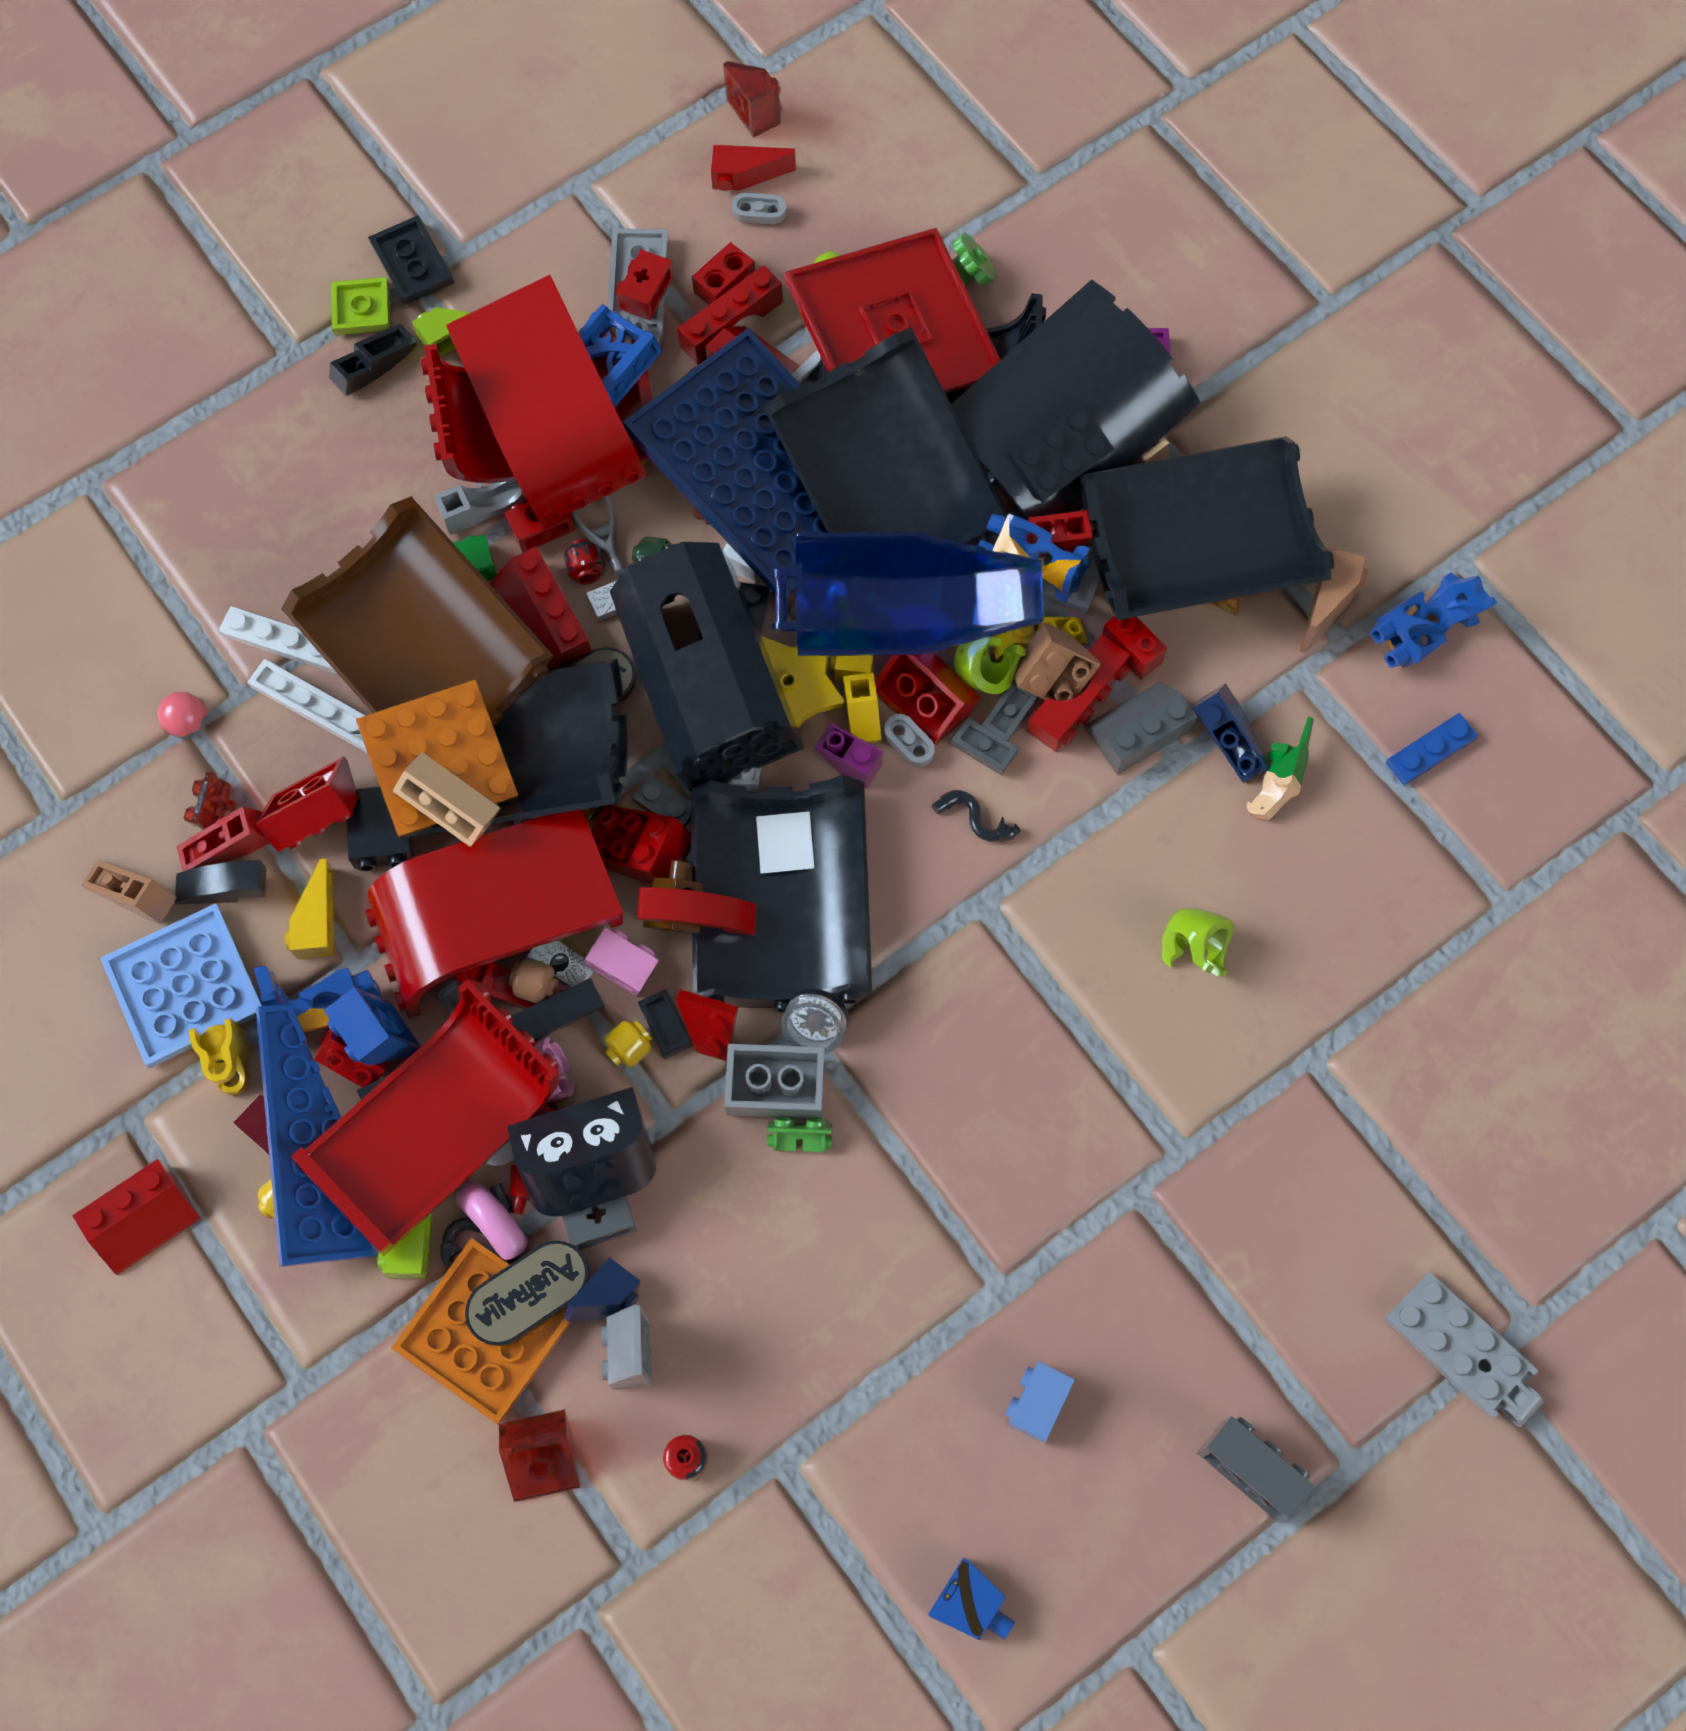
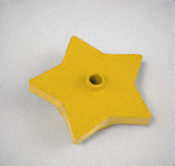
[761,636,845,729]

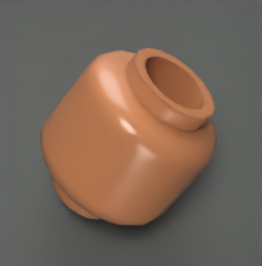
[509,958,558,1004]

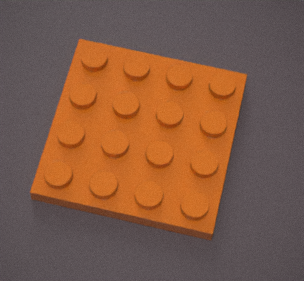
[356,680,518,838]
[391,1238,572,1425]

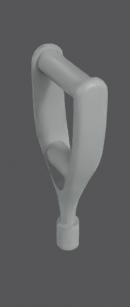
[570,496,625,576]

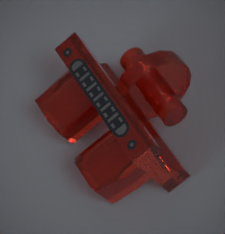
[183,772,237,830]

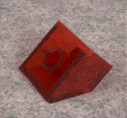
[723,61,782,138]
[499,1409,580,1502]

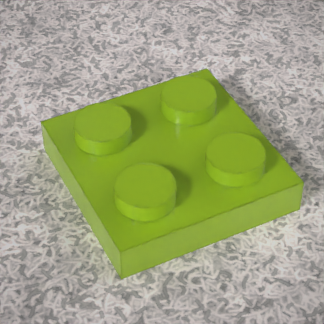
[331,277,390,336]

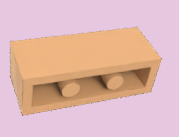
[393,752,500,847]

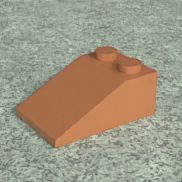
[1299,548,1368,653]

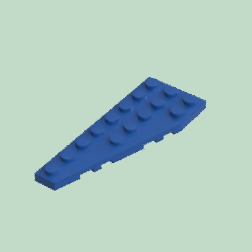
[256,1004,379,1267]

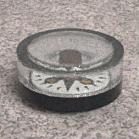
[781,988,849,1054]

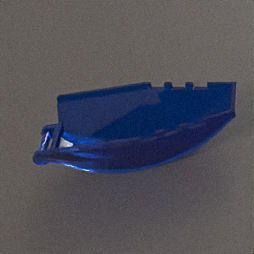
[771,532,1043,657]

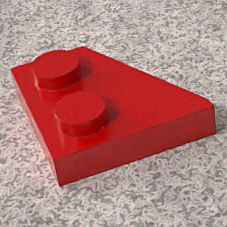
[676,989,739,1061]

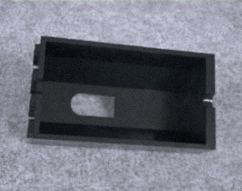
[609,541,805,792]

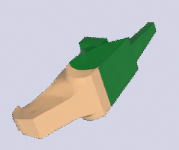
[1247,717,1314,821]

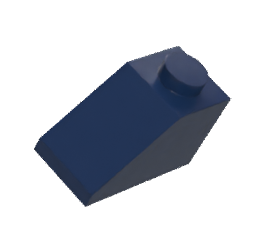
[564,1257,640,1322]

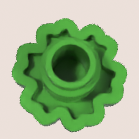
[952,232,997,287]

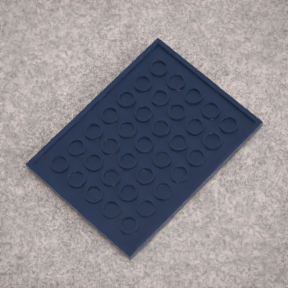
[622,328,839,602]

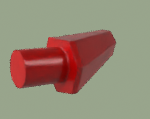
[509,1165,530,1216]

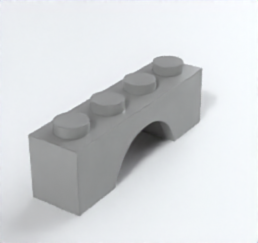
[433,481,528,535]

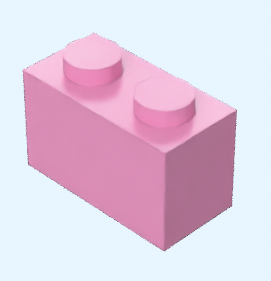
[583,927,659,997]

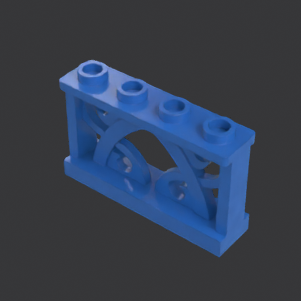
[578,304,662,407]

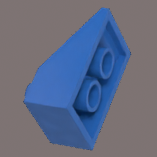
[324,986,421,1066]

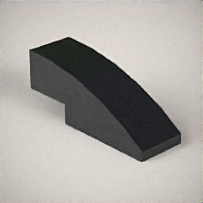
[329,324,417,396]
[174,860,267,904]

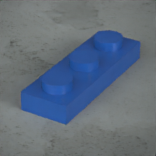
[1385,713,1478,786]

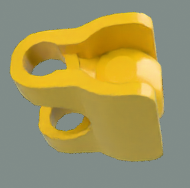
[189,1018,249,1096]

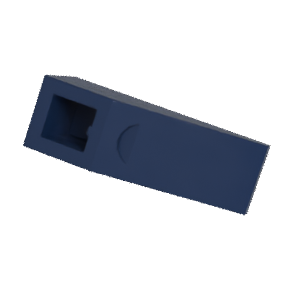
[1193,683,1269,783]

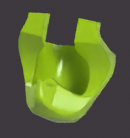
[954,625,1026,694]
[1162,908,1234,977]

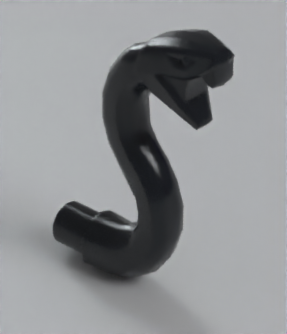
[931,790,1020,842]
[440,1183,512,1268]

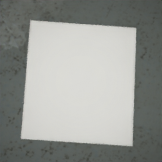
[756,811,814,873]

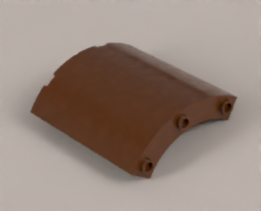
[281,496,553,726]

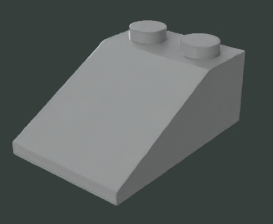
[601,1305,652,1389]

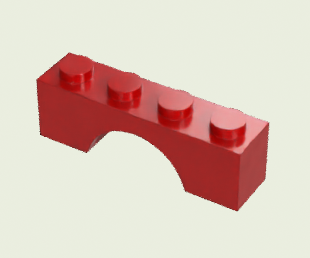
[677,265,783,365]
[1027,634,1131,752]

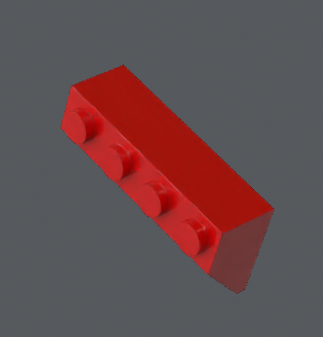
[490,547,592,670]

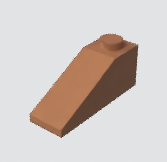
[81,860,177,924]

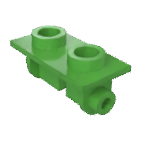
[767,1117,833,1152]

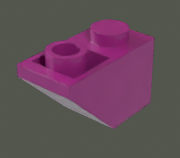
[814,722,883,789]

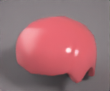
[157,692,207,737]

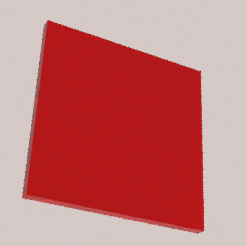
[783,228,1001,396]

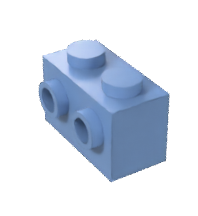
[1005,1361,1075,1444]

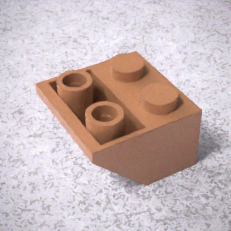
[1014,622,1101,701]

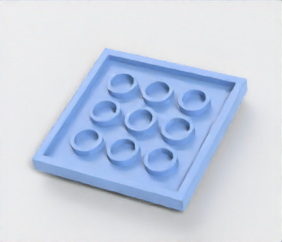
[100,903,263,1069]

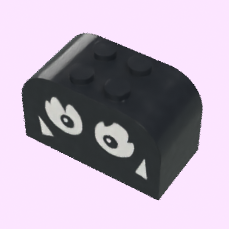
[507,1087,656,1217]

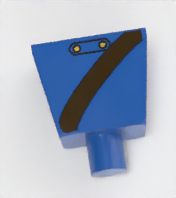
[928,1557,1015,1640]

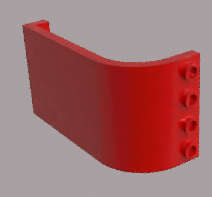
[446,274,647,527]
[420,339,653,483]
[364,809,623,1019]
[291,979,559,1257]

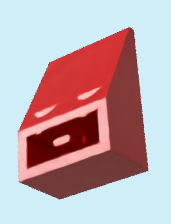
[591,805,691,885]

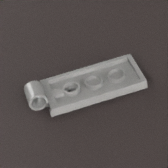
[1384,1271,1544,1427]

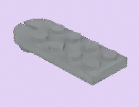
[606,229,669,347]

